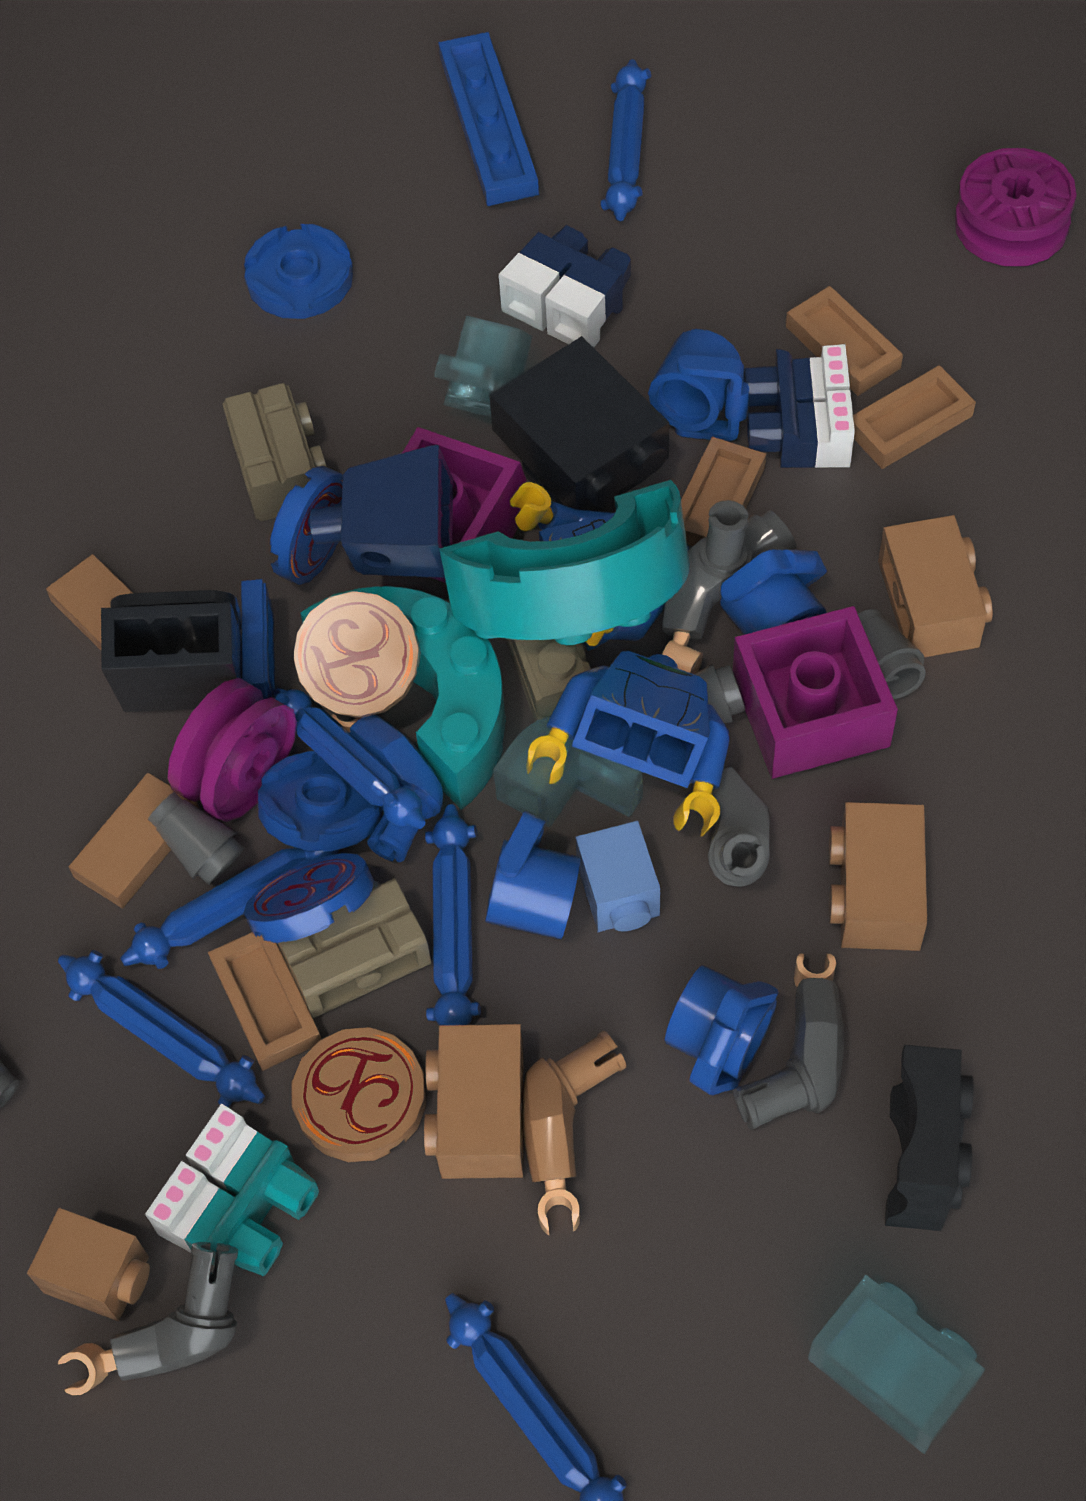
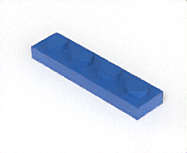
[438,32,539,206]

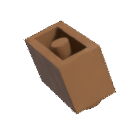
[878,515,993,657]
[829,802,927,951]
[424,1024,524,1179]

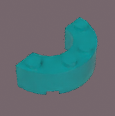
[439,480,690,645]
[300,586,506,810]

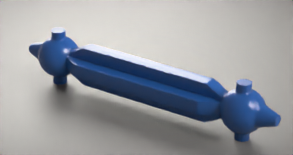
[600,59,651,221]
[273,688,425,829]
[425,804,481,1026]
[120,848,338,969]
[58,950,265,1108]
[445,1293,627,1501]

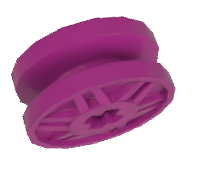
[955,148,1077,266]
[167,678,297,822]

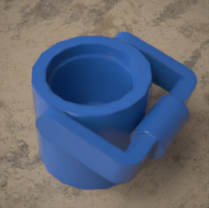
[648,329,750,441]
[720,549,827,635]
[485,811,580,940]
[664,965,779,1095]

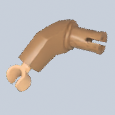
[522,1031,627,1235]

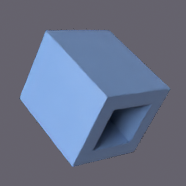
[575,821,660,932]

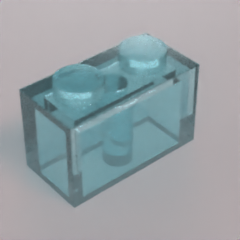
[808,1275,985,1454]

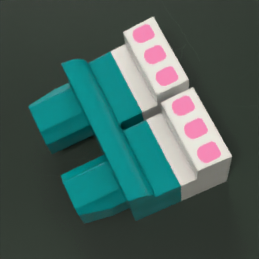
[145,1104,319,1276]

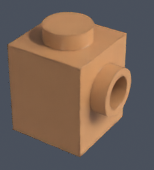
[27,1208,150,1322]

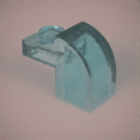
[434,315,533,417]
[493,716,643,827]

